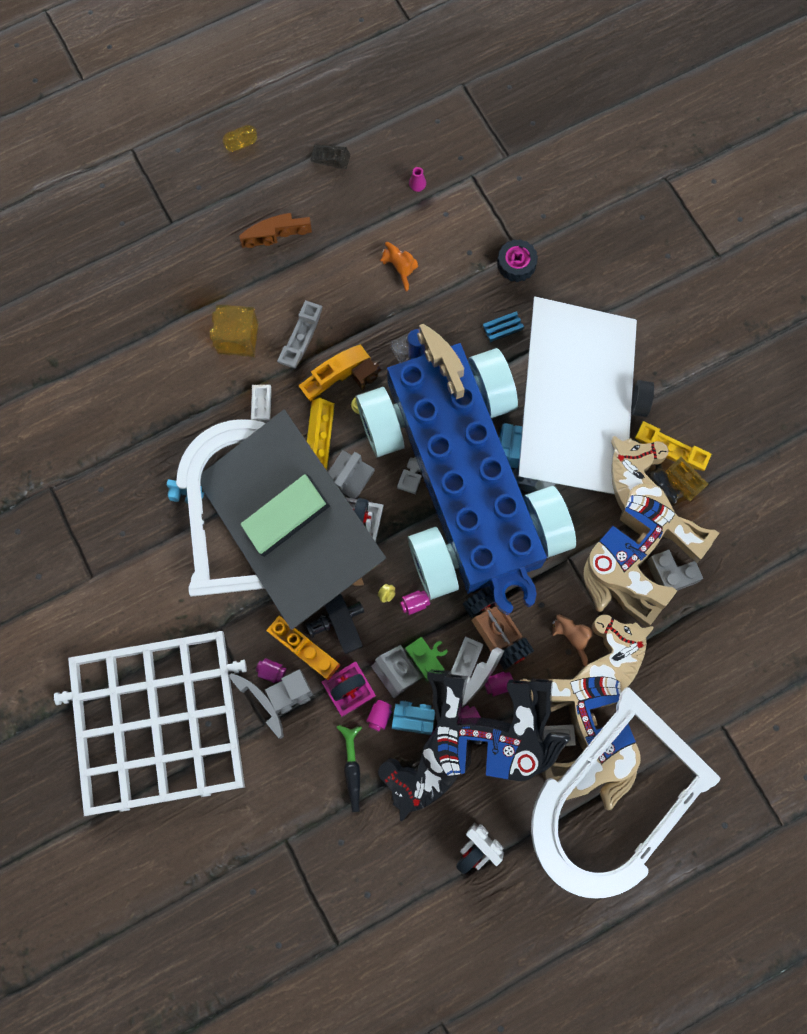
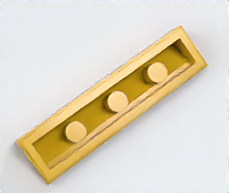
[307,398,335,470]

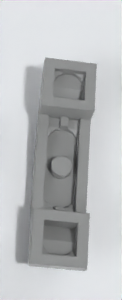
[277,300,322,369]
[228,673,284,739]

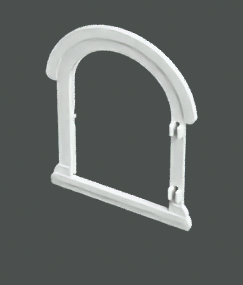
[176,420,265,597]
[531,687,720,898]

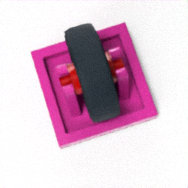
[322,662,376,717]

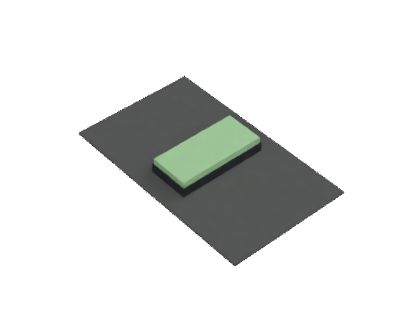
[200,409,386,630]

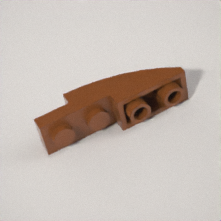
[239,213,312,248]

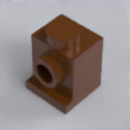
[351,358,381,391]

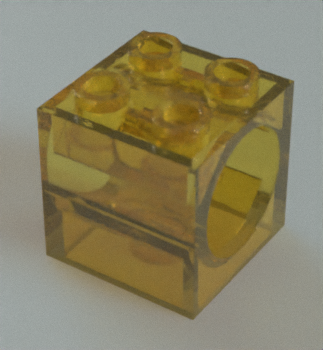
[210,305,259,357]

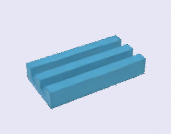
[483,311,524,342]

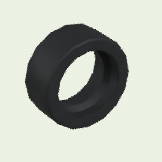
[631,380,654,417]

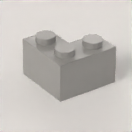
[646,550,703,591]
[265,669,313,714]

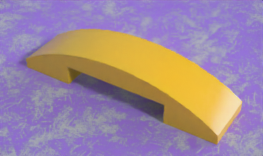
[635,421,712,471]

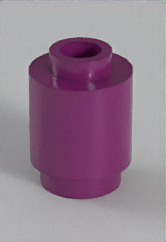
[255,658,287,684]

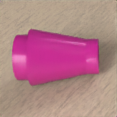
[409,167,426,192]

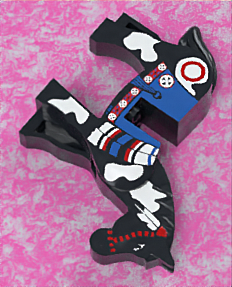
[378,669,571,821]

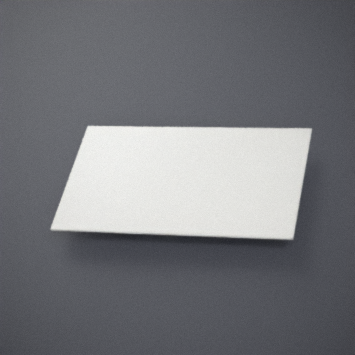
[518,297,637,494]

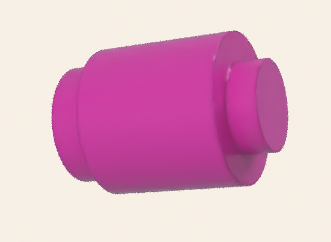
[400,590,430,615]
[484,671,513,697]
[366,700,392,732]

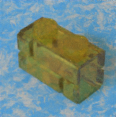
[666,457,709,502]

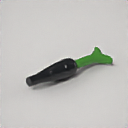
[336,726,362,812]

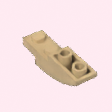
[417,324,465,399]

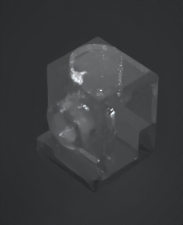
[390,333,409,363]

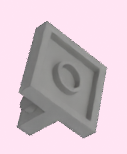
[328,450,375,499]
[371,645,423,698]

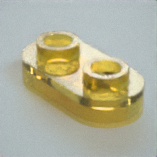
[223,125,257,151]

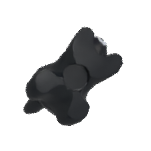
[647,463,681,504]

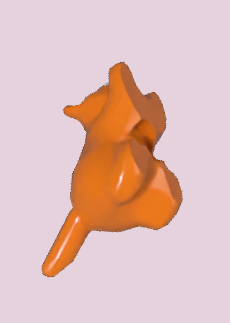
[380,241,418,291]

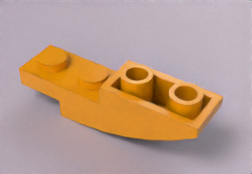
[299,344,371,401]
[266,616,340,680]

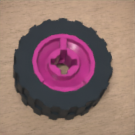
[497,239,538,282]

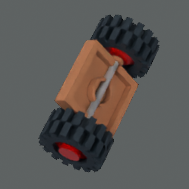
[463,586,534,670]

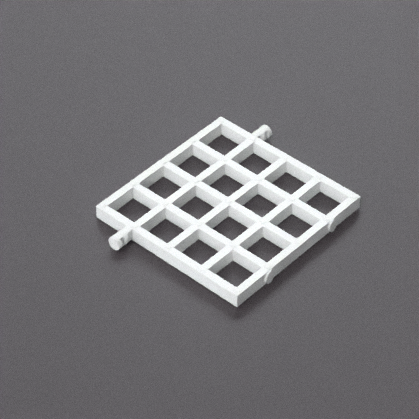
[54,631,247,816]

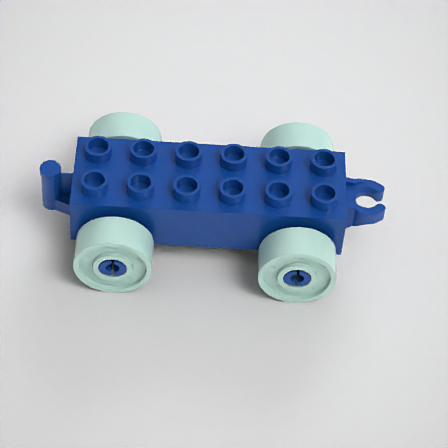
[356,329,576,615]

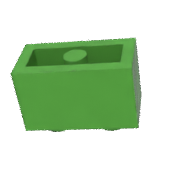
[405,637,448,683]

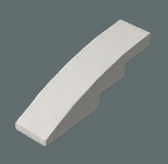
[462,647,504,707]

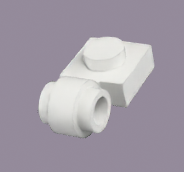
[397,457,422,494]

